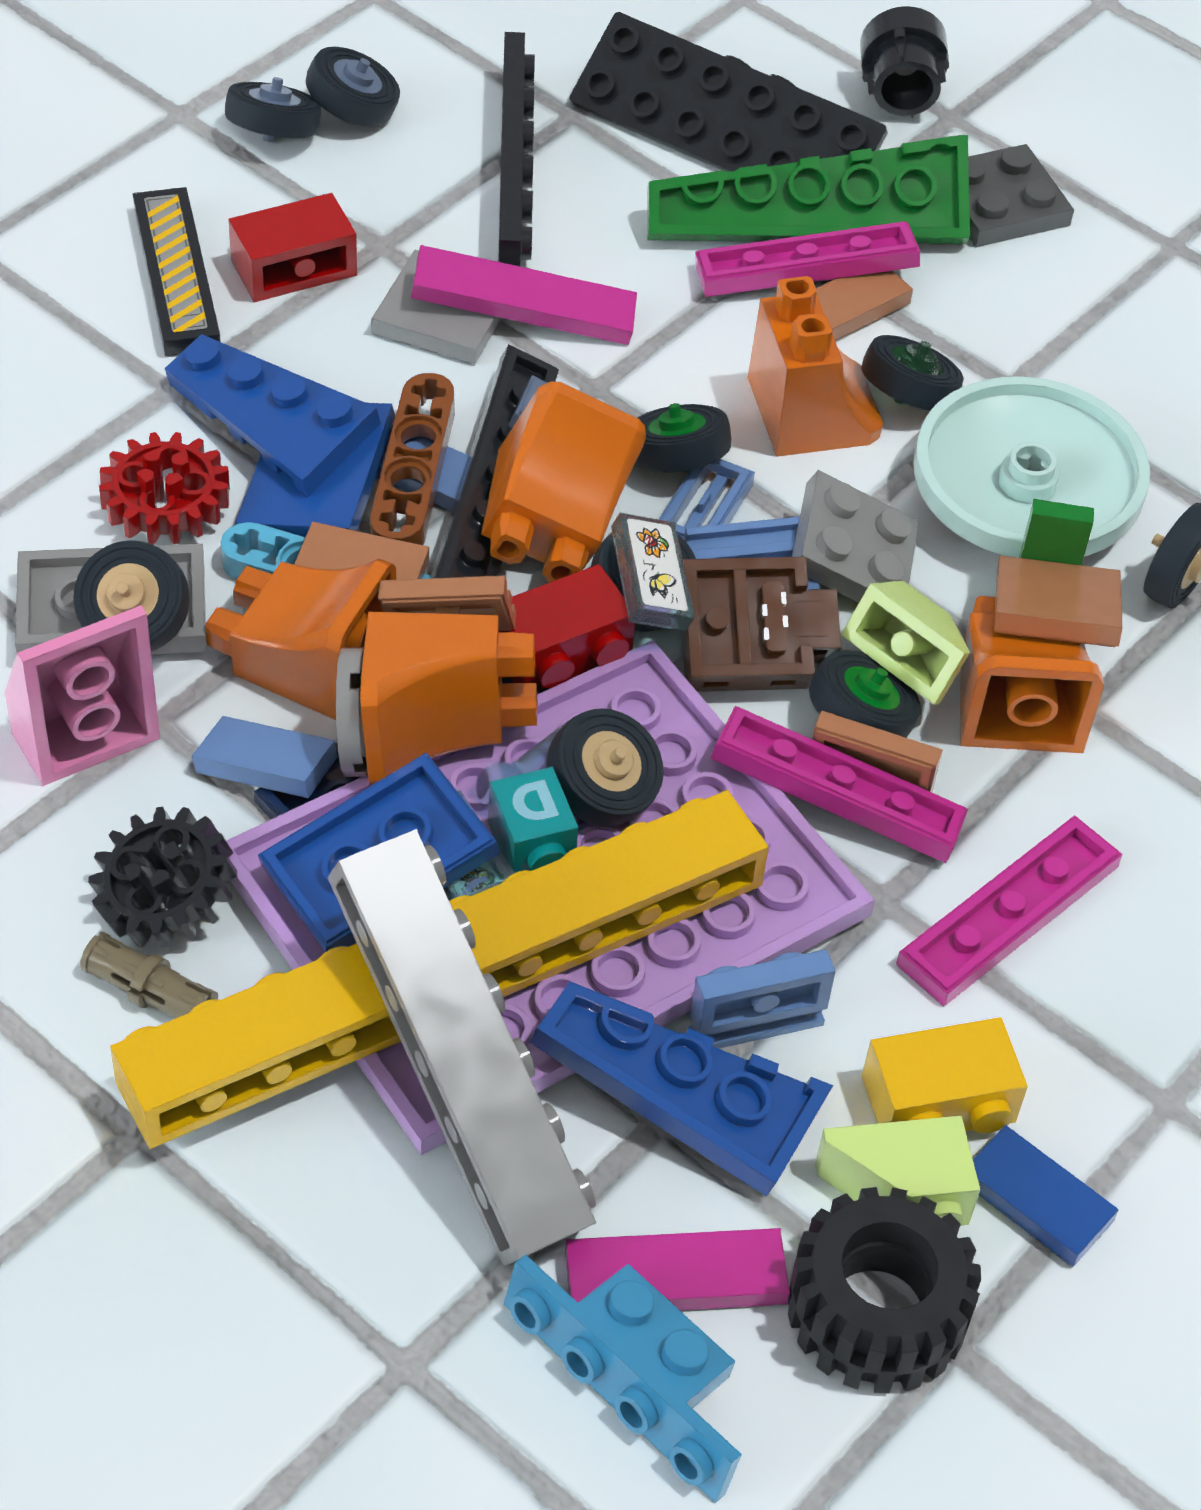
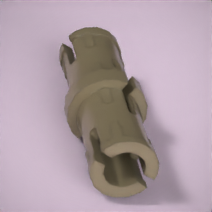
[80,931,218,1018]

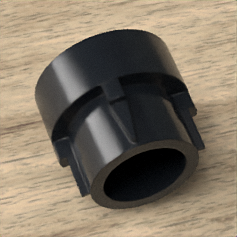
[860,6,949,118]

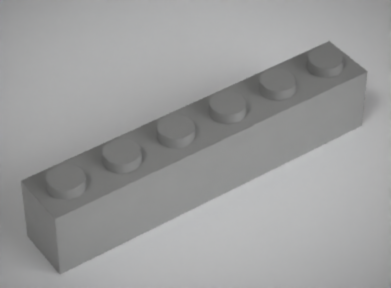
[327,829,597,1267]

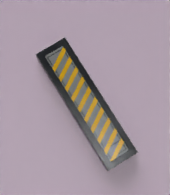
[132,187,221,356]

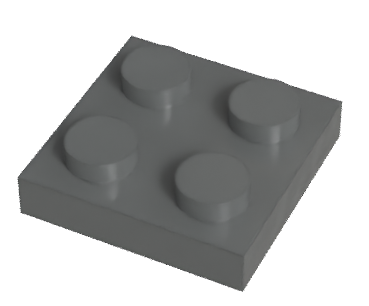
[968,144,1074,247]

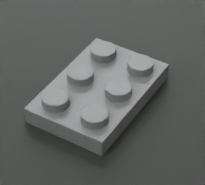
[15,544,207,655]

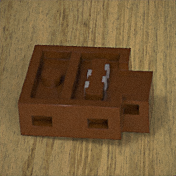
[680,557,841,692]

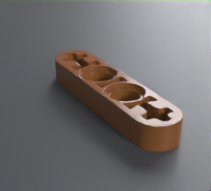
[370,373,455,545]

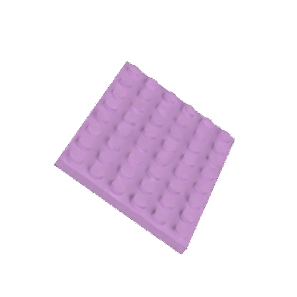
[226,641,875,1155]

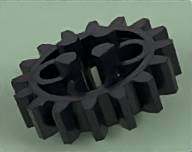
[88,806,237,948]

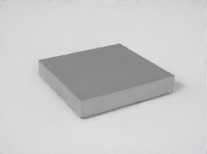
[371,249,502,364]

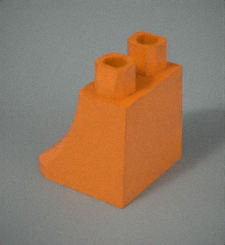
[747,276,883,457]
[481,381,646,583]
[205,558,396,720]
[960,596,1104,753]
[360,612,538,785]

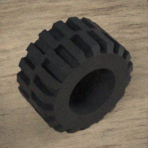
[788,1187,982,1394]

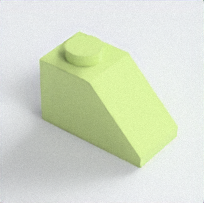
[841,581,970,705]
[815,1116,980,1226]

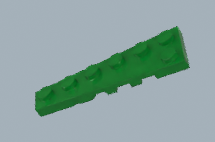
[647,135,970,244]

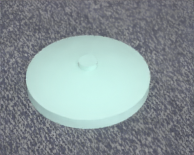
[914,376,1150,558]

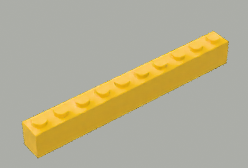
[110,790,769,1149]

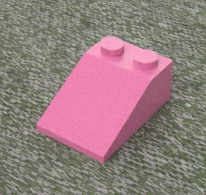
[5,605,160,786]

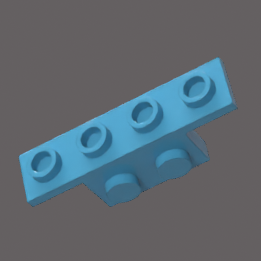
[504,1254,742,1503]

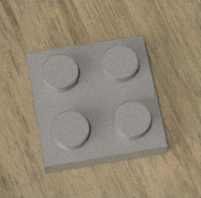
[792,470,919,603]

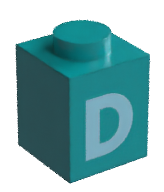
[488,767,578,875]

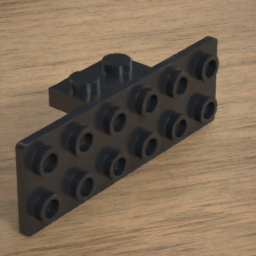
[569,12,888,172]

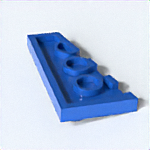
[164,334,381,497]
[529,981,834,1197]

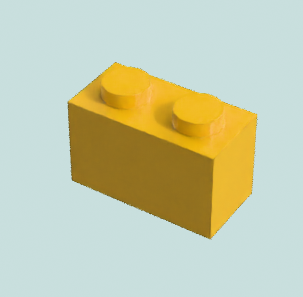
[861,1017,1028,1134]

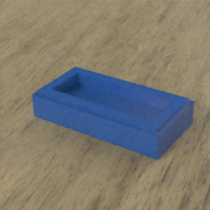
[973,1125,1119,1267]

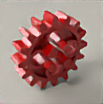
[99,432,230,545]

